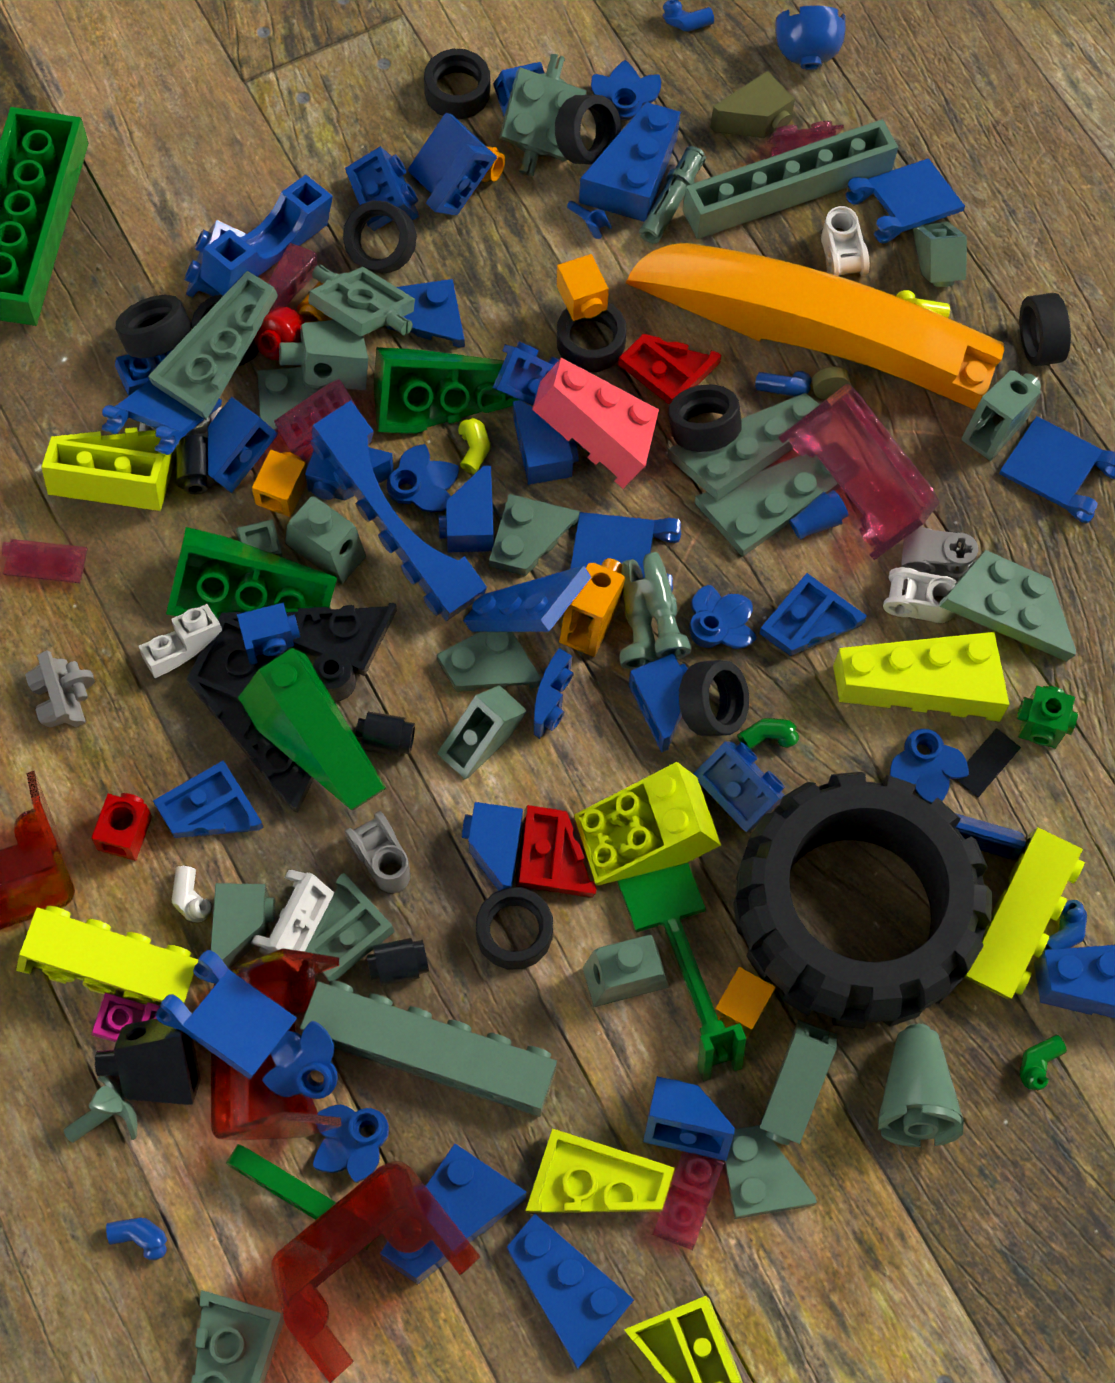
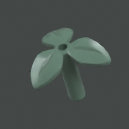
[64,1076,138,1143]

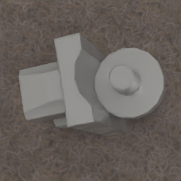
[25,650,95,728]

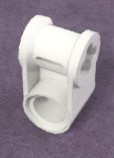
[821,206,870,276]
[883,567,957,623]

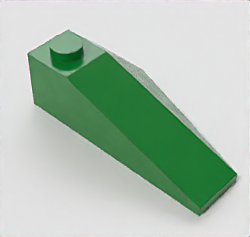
[373,347,519,433]
[166,527,337,620]

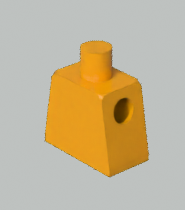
[559,558,625,657]

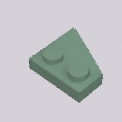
[489,494,580,576]
[437,632,542,692]
[304,873,395,983]

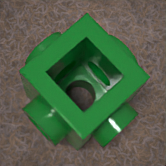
[1017,686,1078,749]

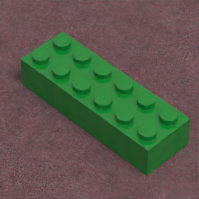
[0,107,89,326]

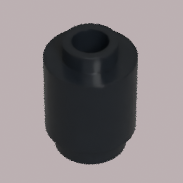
[175,435,215,495]
[313,651,356,701]
[355,711,415,757]
[367,938,429,986]

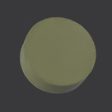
[812,366,851,400]

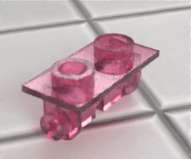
[767,121,844,157]
[2,539,88,584]

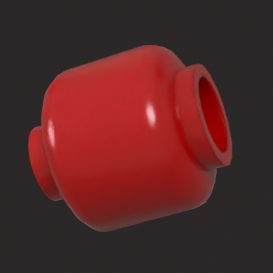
[254,307,306,361]

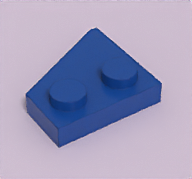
[759,573,867,656]
[153,760,264,838]

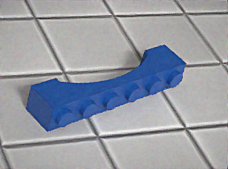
[310,400,488,621]

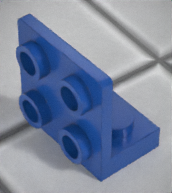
[408,113,497,215]

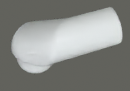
[171,866,211,922]

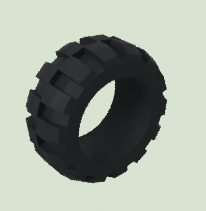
[733,772,992,1029]

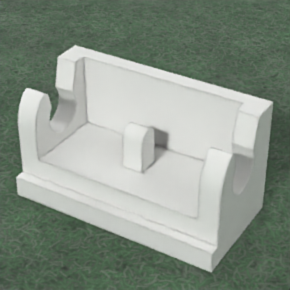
[251,870,334,965]

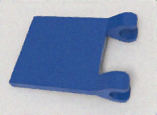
[845,158,965,244]
[102,380,222,455]
[999,416,1115,523]
[570,512,681,592]
[155,950,297,1079]

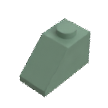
[913,221,967,287]
[437,685,528,779]
[211,883,275,969]

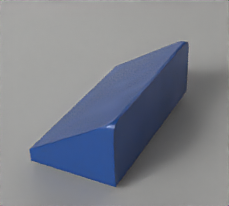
[955,813,1026,860]

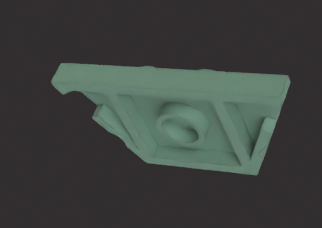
[939,550,1076,662]

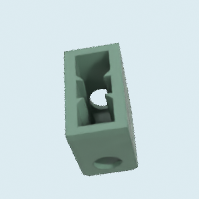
[279,320,369,390]
[961,371,1041,461]
[285,496,366,584]
[583,935,669,1007]

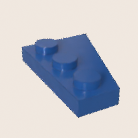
[507,1214,634,1370]

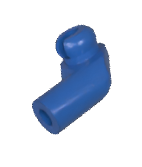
[755,371,812,397]
[1044,900,1087,950]
[106,1217,167,1260]

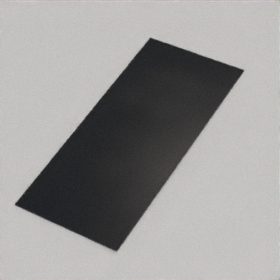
[956,728,1021,797]

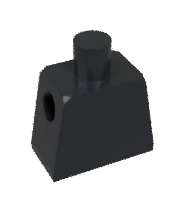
[95,1018,201,1105]

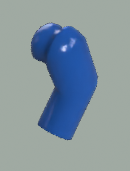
[662,0,714,32]

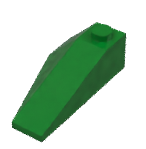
[238,648,386,810]

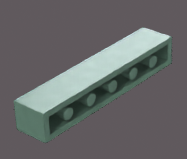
[683,119,898,239]
[300,980,557,1117]

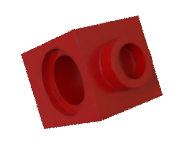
[91,793,152,861]

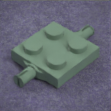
[498,54,587,176]
[309,265,415,337]

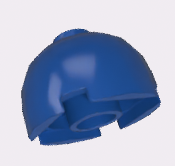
[775,6,846,70]

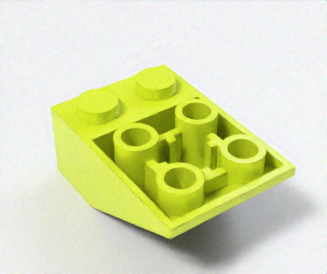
[574,762,721,886]

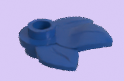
[591,60,661,120]
[387,444,459,512]
[689,585,757,649]
[890,729,969,804]
[262,1021,338,1099]
[310,1104,389,1183]

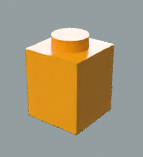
[556,254,609,321]
[252,449,307,517]
[715,967,776,1039]

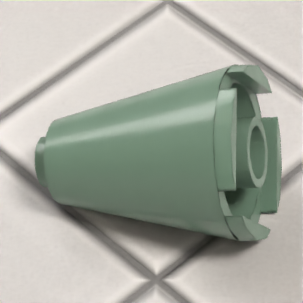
[878,1024,964,1147]

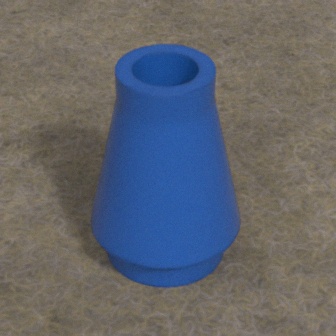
[789,490,849,540]

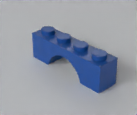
[200,175,333,296]

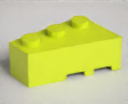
[41,427,177,511]
[624,1296,743,1383]

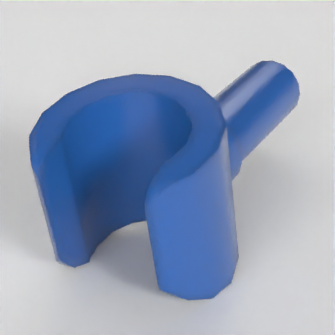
[567,201,612,239]

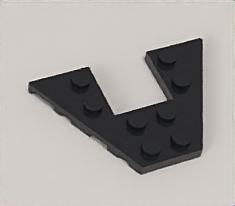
[186,603,397,813]

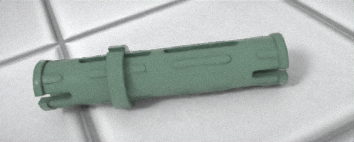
[639,146,706,244]

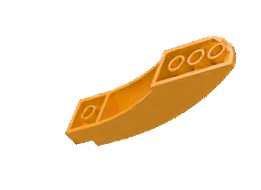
[625,243,1004,410]

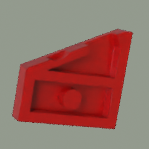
[618,334,722,405]
[516,805,596,898]

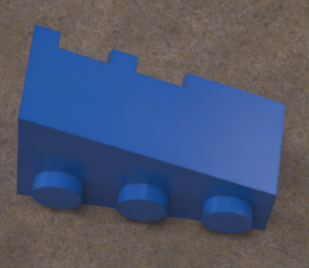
[579,102,681,222]
[1034,945,1115,1018]
[380,1144,527,1285]

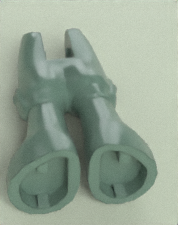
[620,552,691,669]

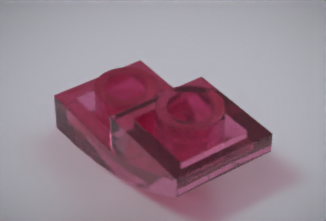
[652,1151,724,1251]

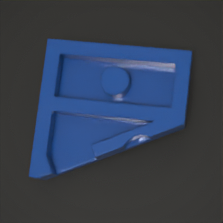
[386,279,465,348]

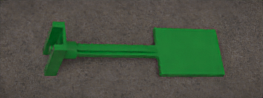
[617,862,746,1082]

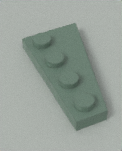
[148,271,278,420]
[668,393,831,501]
[694,442,860,557]
[191,1290,286,1383]

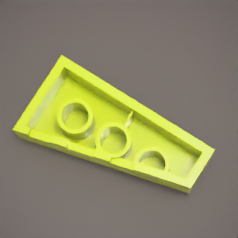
[833,632,1010,722]
[964,827,1085,999]
[16,906,198,1006]

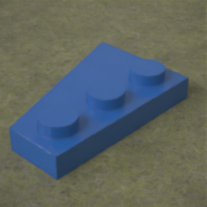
[463,565,591,632]

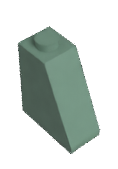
[760,1019,837,1145]

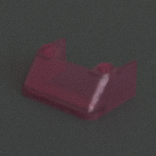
[778,384,939,560]

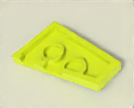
[525,1128,675,1213]

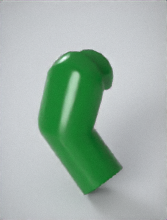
[737,718,799,749]
[1019,1034,1067,1091]

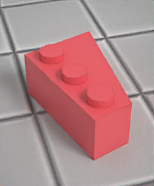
[532,358,659,489]

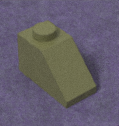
[710,71,795,138]

